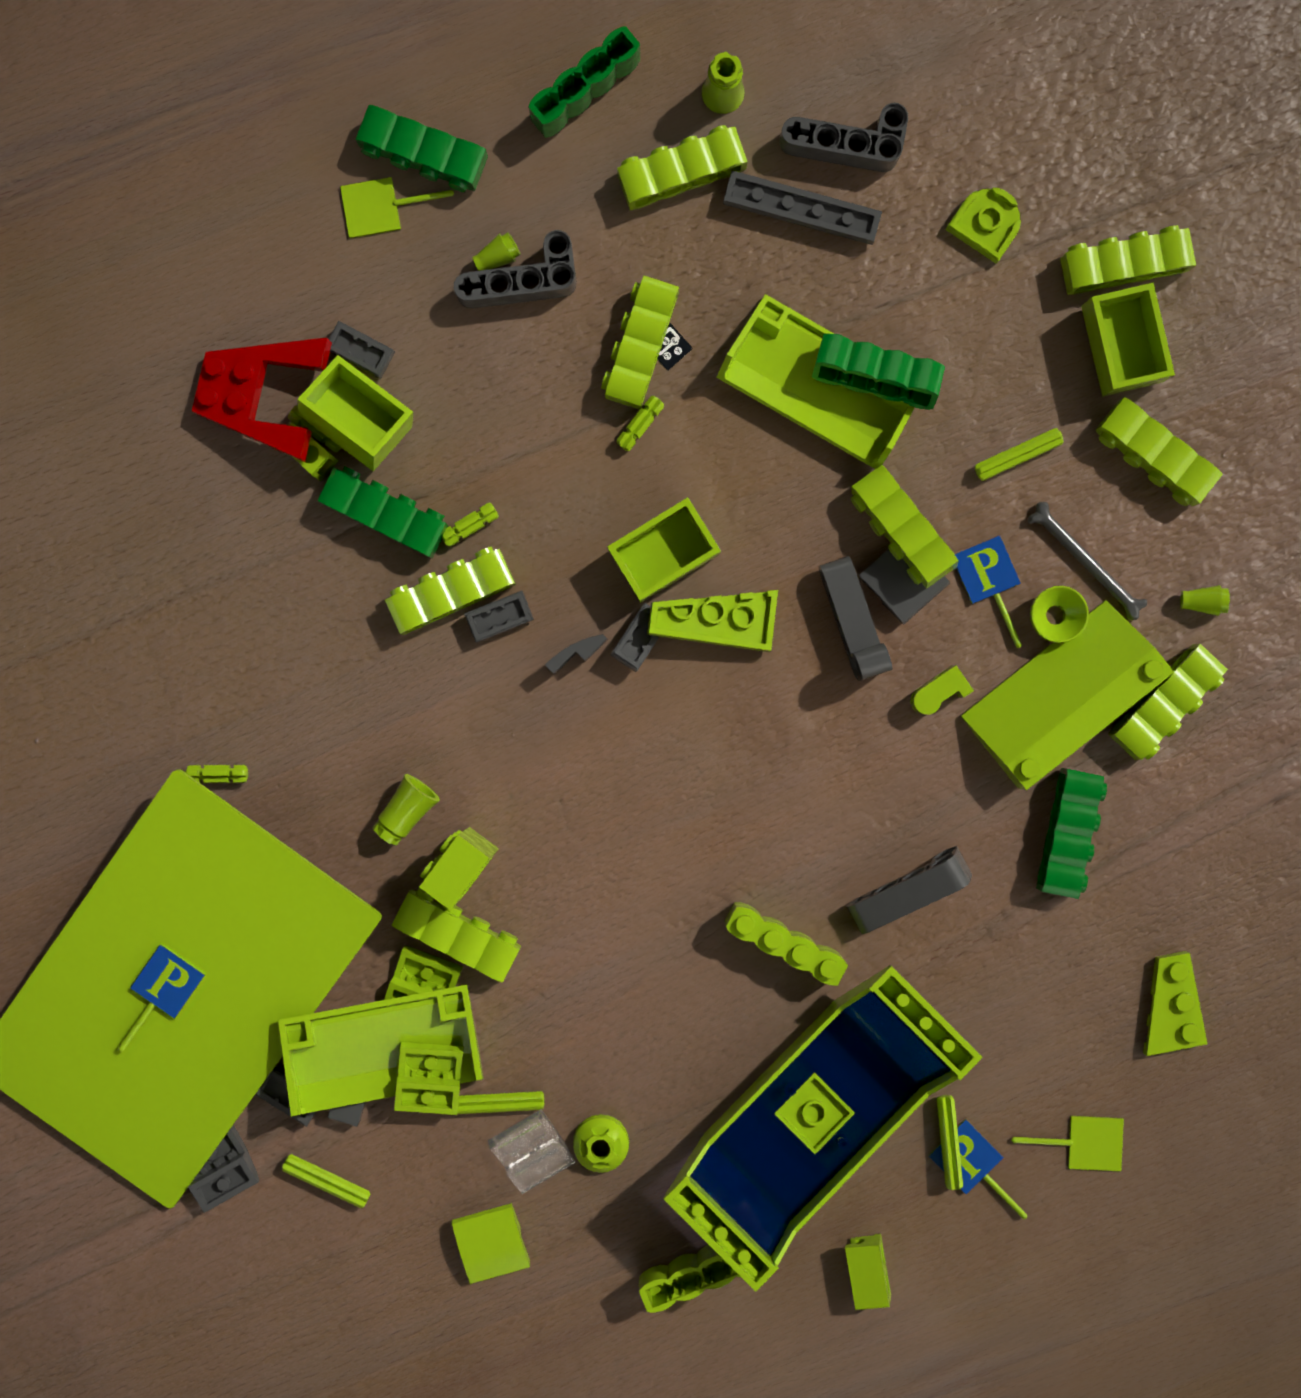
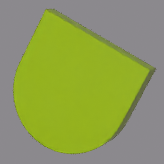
[945,188,1021,264]

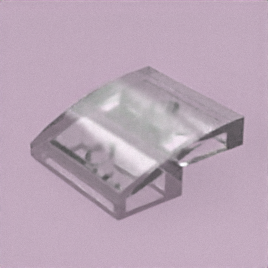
[488,1109,575,1194]

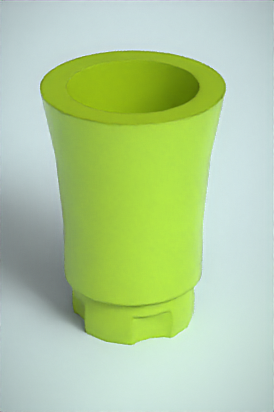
[702,52,745,114]
[373,774,440,846]

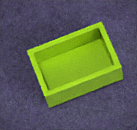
[1081,282,1175,397]
[297,355,414,472]
[607,497,721,603]
[419,827,499,911]

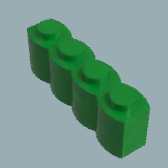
[528,26,640,138]
[355,105,488,193]
[812,334,945,410]
[317,466,449,559]
[1036,768,1107,899]

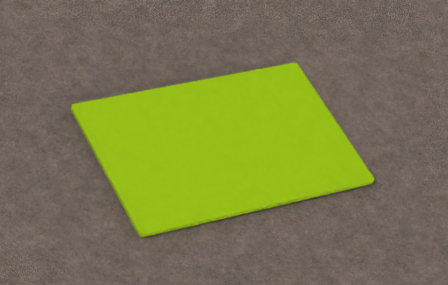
[0,769,382,1209]

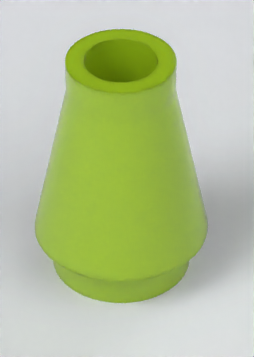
[472,232,521,271]
[1180,585,1230,616]

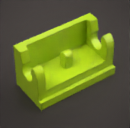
[845,1234,891,1310]

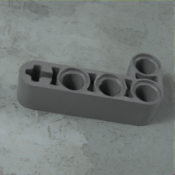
[779,103,908,172]
[454,230,577,308]
[819,556,893,681]
[846,846,972,934]

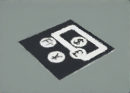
[658,323,693,371]

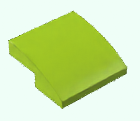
[384,945,463,1000]
[394,1042,464,1115]
[452,1203,530,1284]

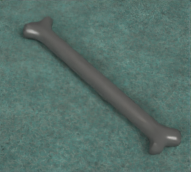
[1028,502,1147,620]

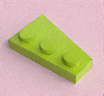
[1143,951,1208,1056]

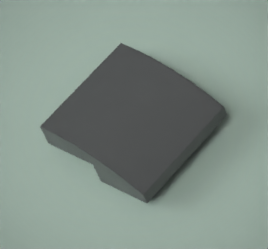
[859,549,950,625]
[188,1125,259,1213]

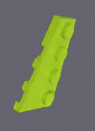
[647,590,778,652]

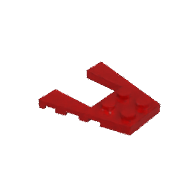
[192,338,332,462]

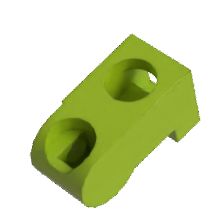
[287,421,339,481]
[910,665,974,715]

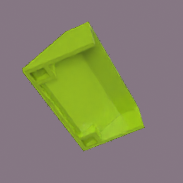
[716,294,915,469]
[960,600,1174,790]
[278,985,484,1117]

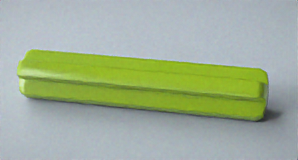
[975,428,1064,481]
[458,1091,545,1114]
[937,1095,963,1190]
[282,1154,370,1208]

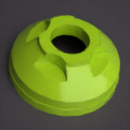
[1030,586,1089,643]
[573,1114,629,1173]

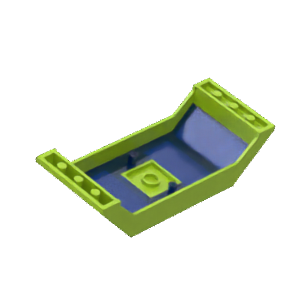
[663,965,983,1292]

